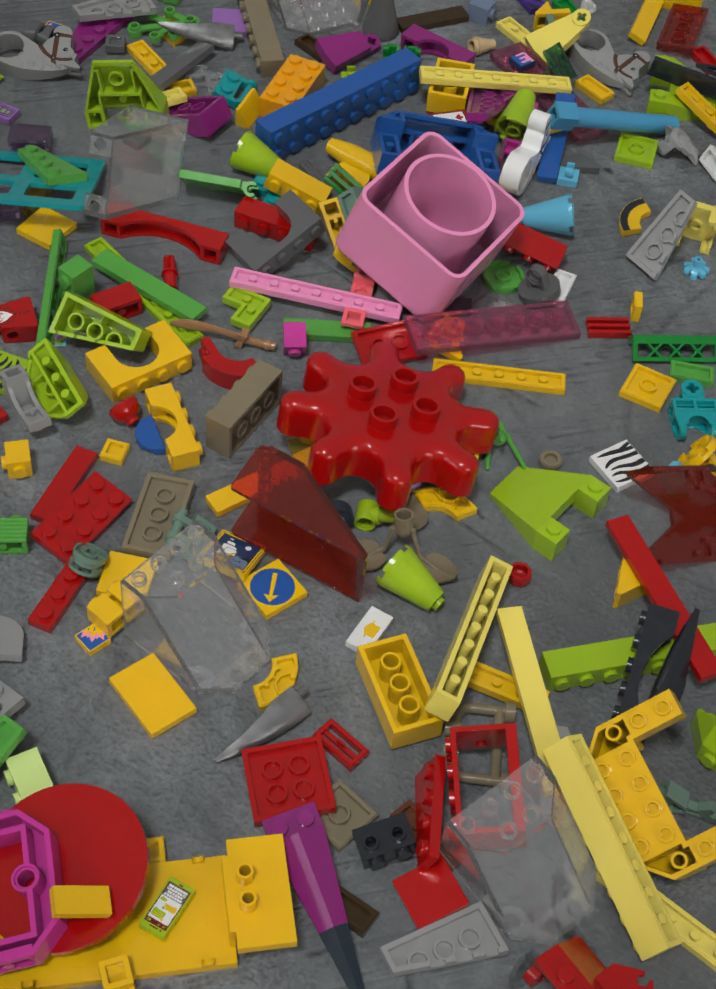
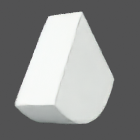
[580,0,596,14]

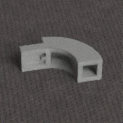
[0,364,52,433]

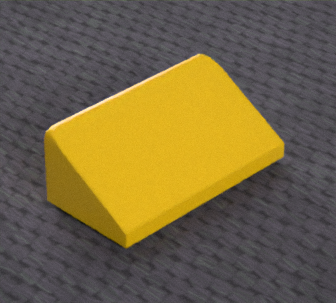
[235,88,259,129]

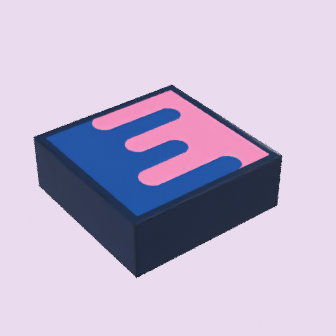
[509,51,536,72]

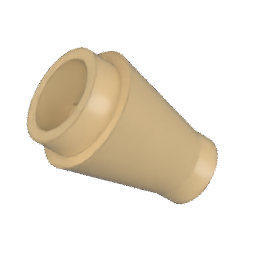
[467,36,496,55]

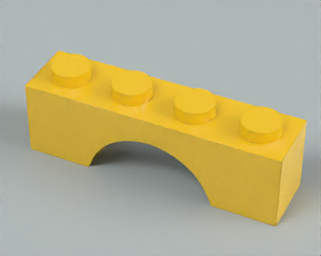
[145,383,203,472]

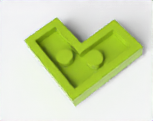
[222,287,271,332]

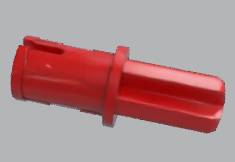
[161,254,178,290]

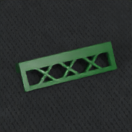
[628,335,716,362]

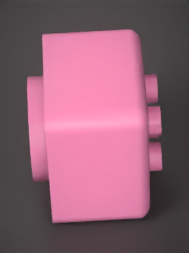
[336,132,524,322]

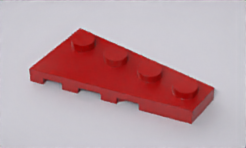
[415,754,446,869]

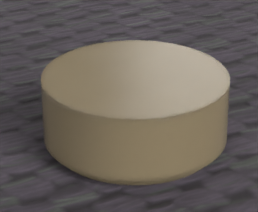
[538,450,563,471]

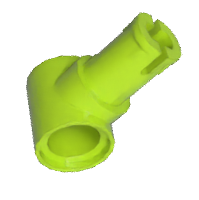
[354,499,395,531]

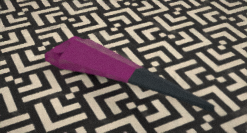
[262,801,364,989]

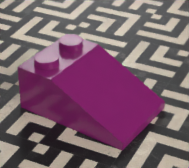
[167,95,233,138]

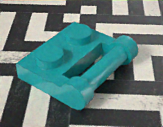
[211,68,257,110]

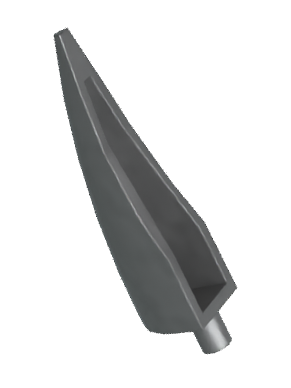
[158,21,242,50]
[214,684,311,763]

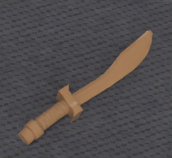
[170,319,277,351]

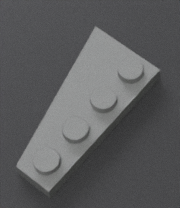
[72,0,157,22]
[379,901,510,977]

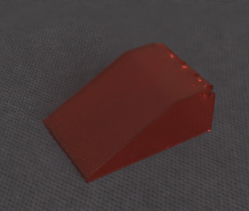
[231,445,368,602]

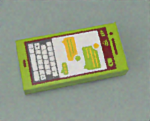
[139,876,195,942]

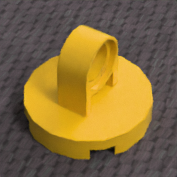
[677,434,716,480]

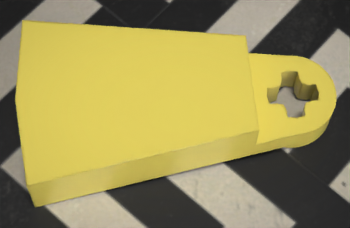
[525,8,591,69]

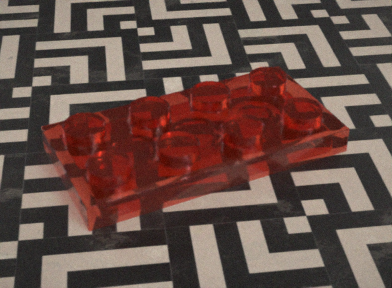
[656,3,709,55]

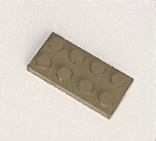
[121,472,195,562]

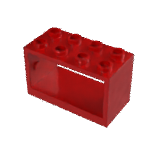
[445,723,526,851]

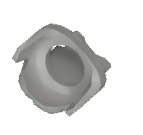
[657,125,701,166]

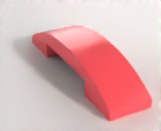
[341,266,375,329]

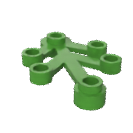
[127,6,200,43]

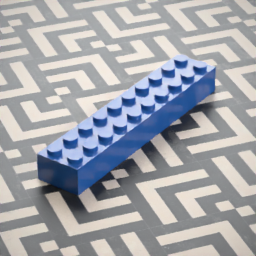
[255,48,422,159]

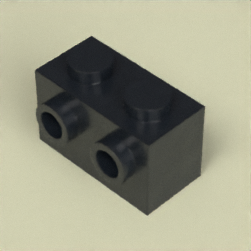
[352,812,416,870]

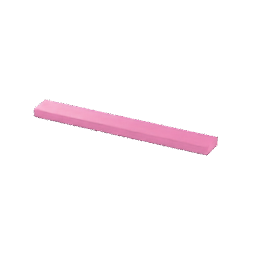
[229,266,403,323]

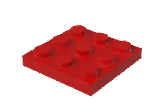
[241,735,336,827]

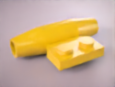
[325,138,378,191]

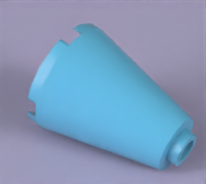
[520,194,574,236]

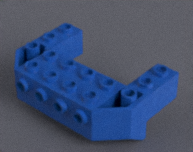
[370,110,501,183]

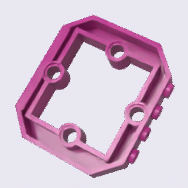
[0,809,68,975]

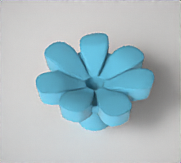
[683,256,710,280]

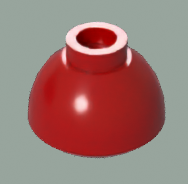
[108,396,140,427]

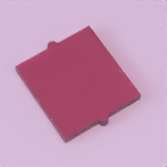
[497,139,506,169]

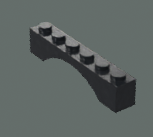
[611,603,680,754]

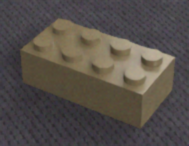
[205,359,283,459]

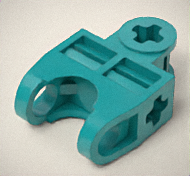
[667,379,716,440]

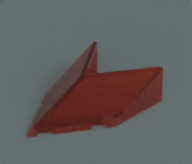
[626,465,716,565]

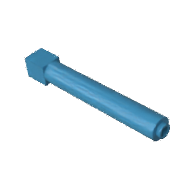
[547,101,680,135]

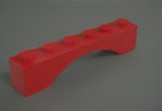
[100,202,229,265]

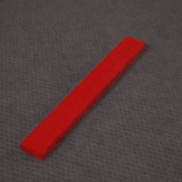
[605,515,716,683]

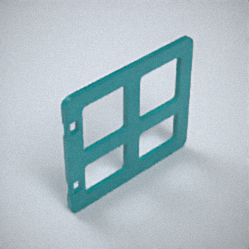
[0,150,105,211]

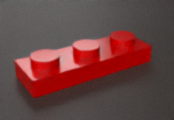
[28,563,89,634]

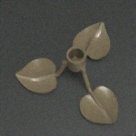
[341,494,457,584]

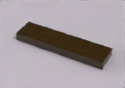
[397,5,469,33]

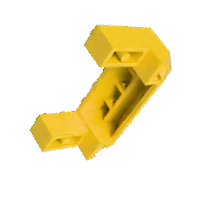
[589,689,716,881]

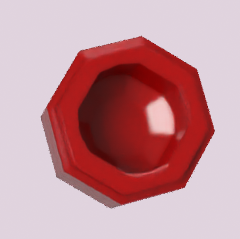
[508,562,532,587]

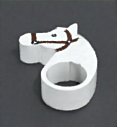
[499,109,552,196]

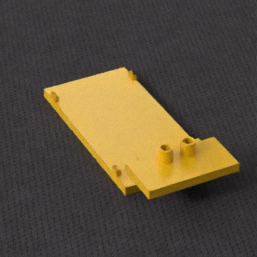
[0,833,297,989]

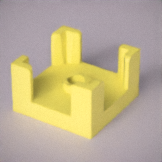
[676,201,716,255]

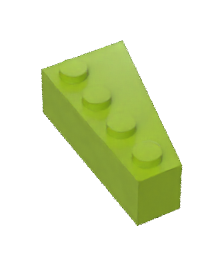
[48,291,152,352]

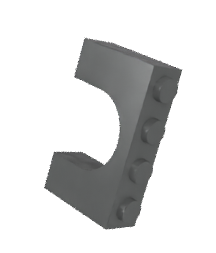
[225,189,326,275]

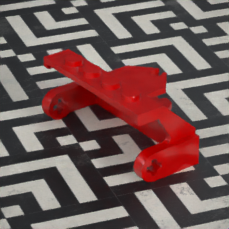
[523,935,654,989]

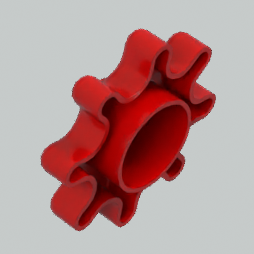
[276,341,499,511]

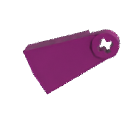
[314,31,381,75]

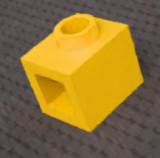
[1,439,33,479]

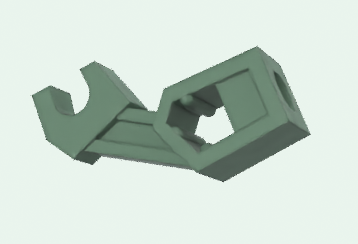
[658,780,716,824]

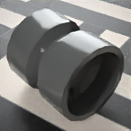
[24,20,57,45]

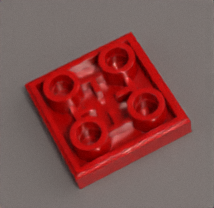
[392,854,470,930]

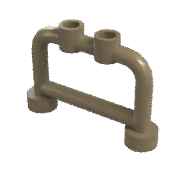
[442,701,517,794]

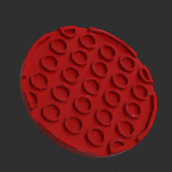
[0,783,150,956]

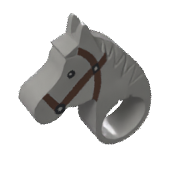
[0,26,82,80]
[569,29,650,96]

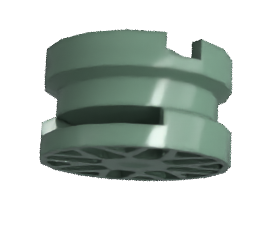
[68,542,108,578]

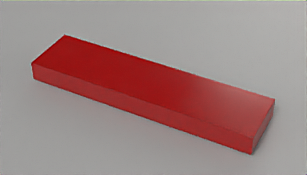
[30,445,98,522]

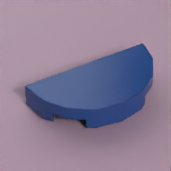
[135,415,166,455]

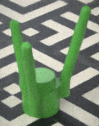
[485,422,526,470]

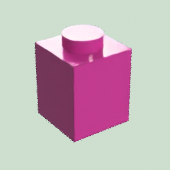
[283,322,307,358]

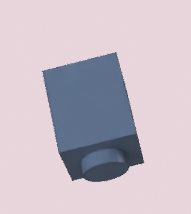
[467,0,497,26]

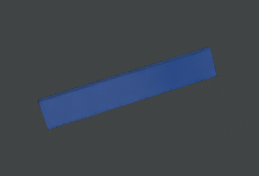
[537,92,576,183]

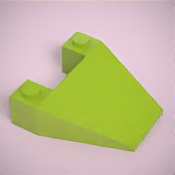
[645,54,716,121]
[84,60,170,129]
[489,466,611,561]

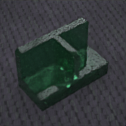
[543,42,577,80]

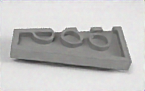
[626,189,698,281]

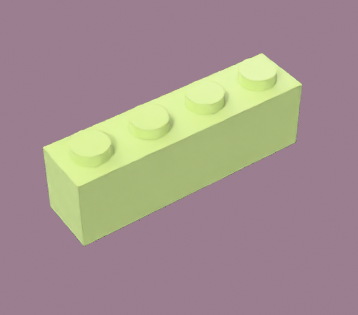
[3,747,54,804]

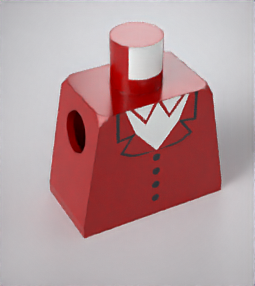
[0,296,38,343]

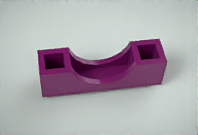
[400,24,476,64]

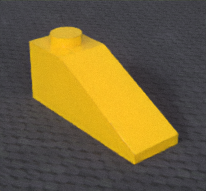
[318,197,345,250]

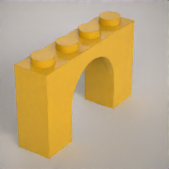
[85,320,192,403]

